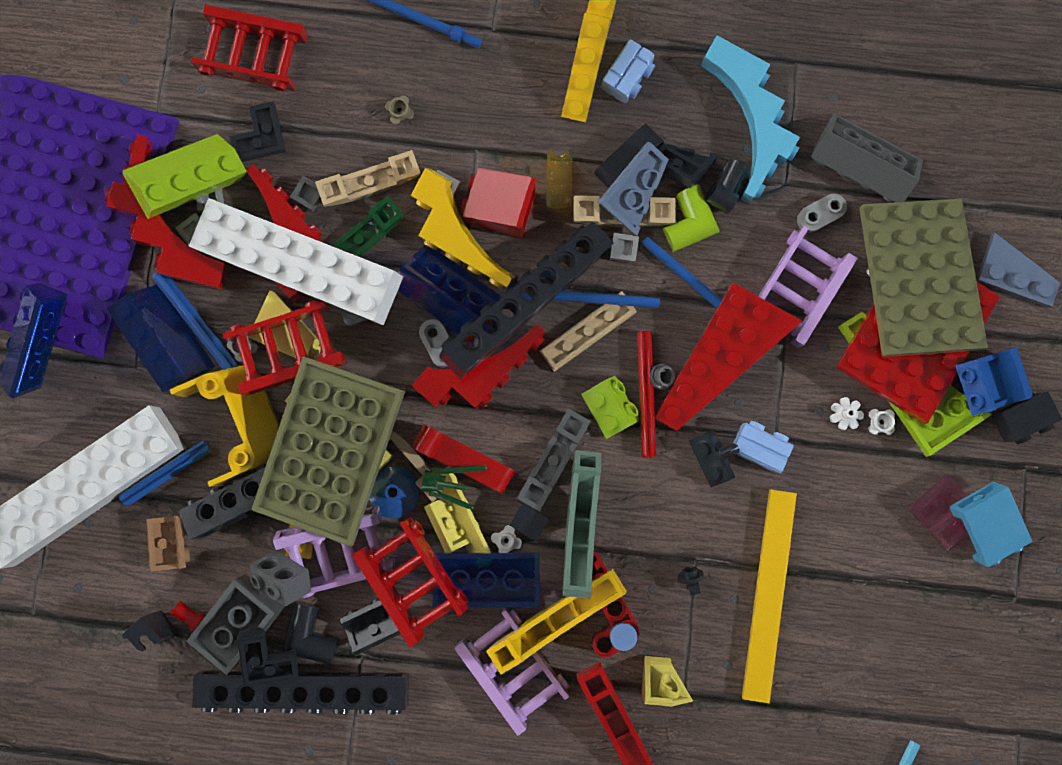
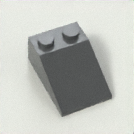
[186,574,285,675]

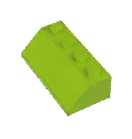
[122,134,247,219]

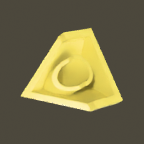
[641,656,693,707]

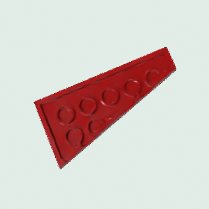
[655,282,802,431]

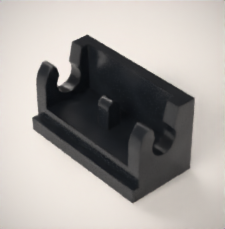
[121,610,179,651]

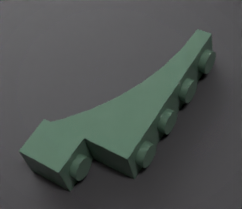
[563,450,601,599]

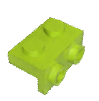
[581,376,640,439]

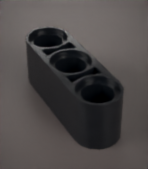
[594,123,664,189]

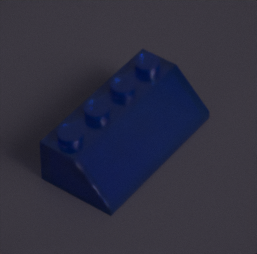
[398,245,504,346]
[0,283,68,399]
[106,284,216,396]
[433,553,540,608]

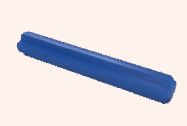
[119,440,212,506]

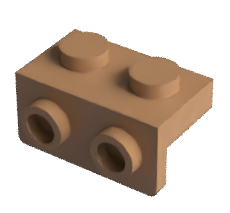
[146,516,190,572]

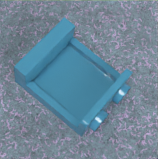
[949,482,1033,567]

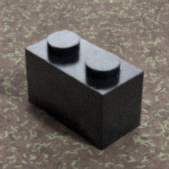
[991,391,1062,445]

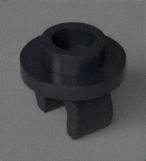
[677,566,704,596]

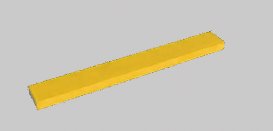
[742,489,797,703]

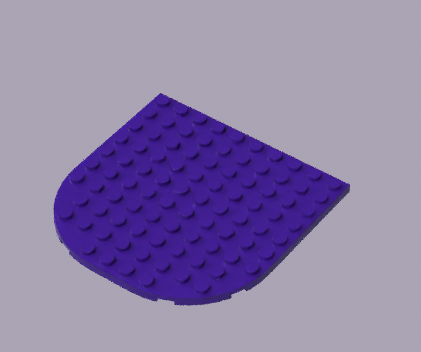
[0,74,179,359]

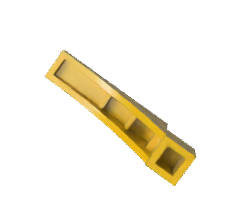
[561,0,616,123]
[411,168,516,288]
[486,569,627,675]

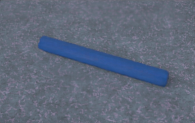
[152,272,238,370]

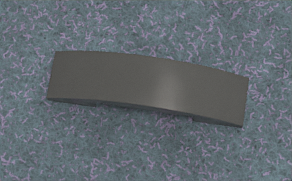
[517,408,591,512]

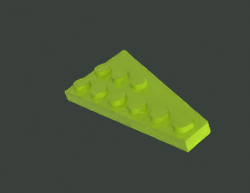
[838,312,992,457]

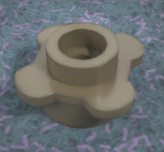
[385,96,414,124]

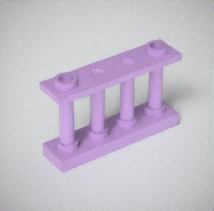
[759,226,858,348]
[273,505,395,598]
[454,607,570,736]

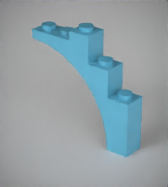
[701,36,800,204]

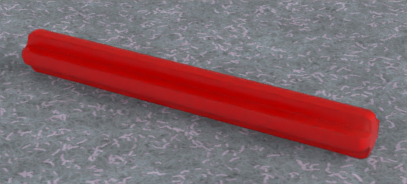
[637,331,656,458]

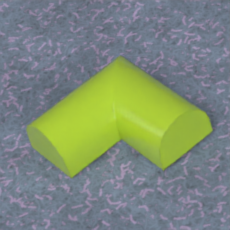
[663,185,720,252]

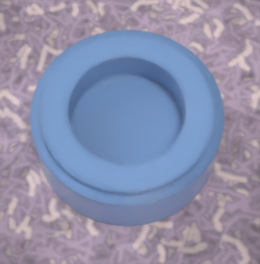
[610,622,637,651]

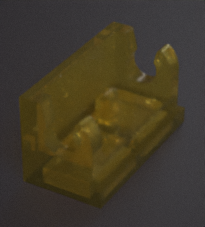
[547,151,572,208]

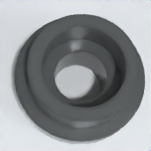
[650,364,676,390]

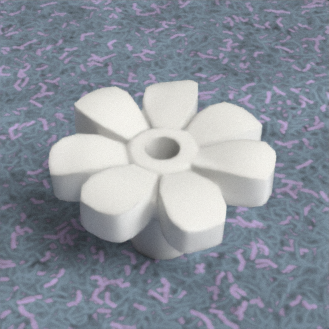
[830,397,864,430]

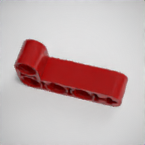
[411,424,515,494]
[592,550,640,658]

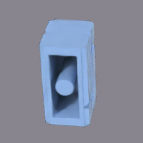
[601,39,655,103]
[731,421,794,474]

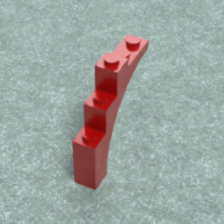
[105,134,228,291]

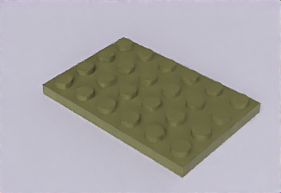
[859,199,988,357]
[251,356,405,546]

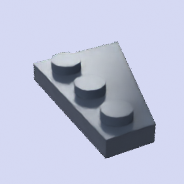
[598,142,668,236]
[976,233,1060,308]

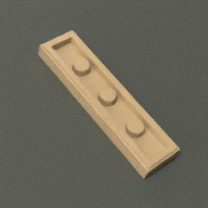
[539,291,637,372]

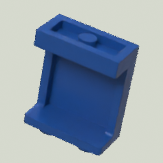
[956,347,1033,416]

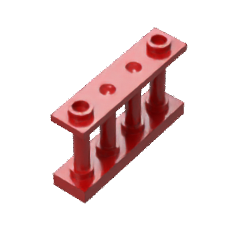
[190,4,308,92]
[223,300,347,396]
[352,517,469,648]

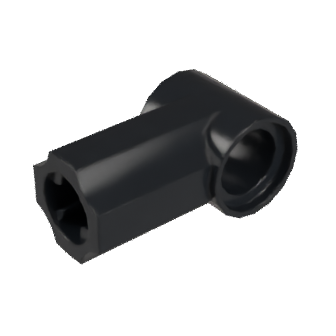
[705,159,749,214]

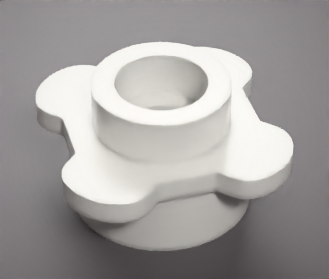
[868,409,895,435]
[491,525,522,556]

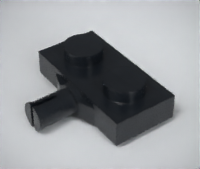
[689,430,740,487]

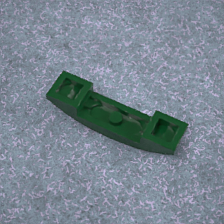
[328,195,404,257]

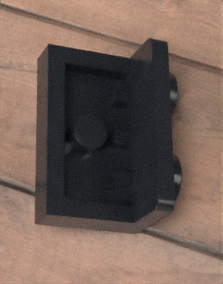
[339,598,401,655]

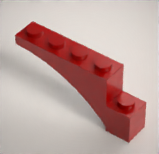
[246,164,323,302]
[411,324,545,409]
[576,661,654,765]

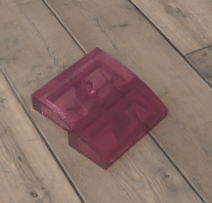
[908,474,968,551]

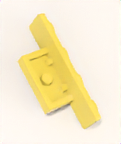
[424,466,494,568]

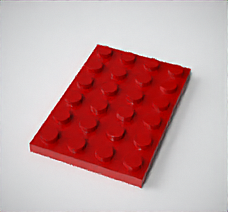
[835,281,1000,424]

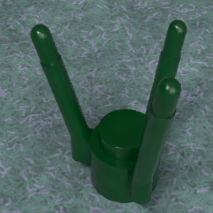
[422,465,487,510]

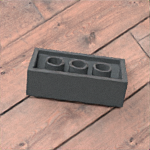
[811,113,923,203]

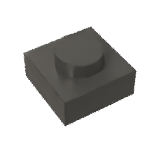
[290,176,321,212]

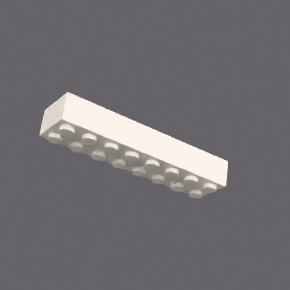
[189,198,403,325]
[0,405,187,569]

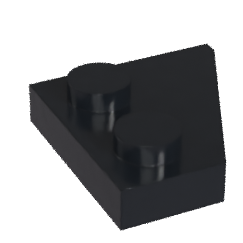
[658,143,718,189]

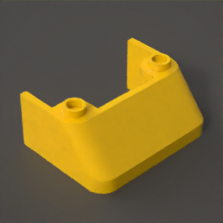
[170,365,280,487]

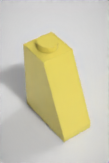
[249,290,321,360]

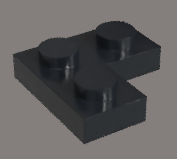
[229,101,286,162]

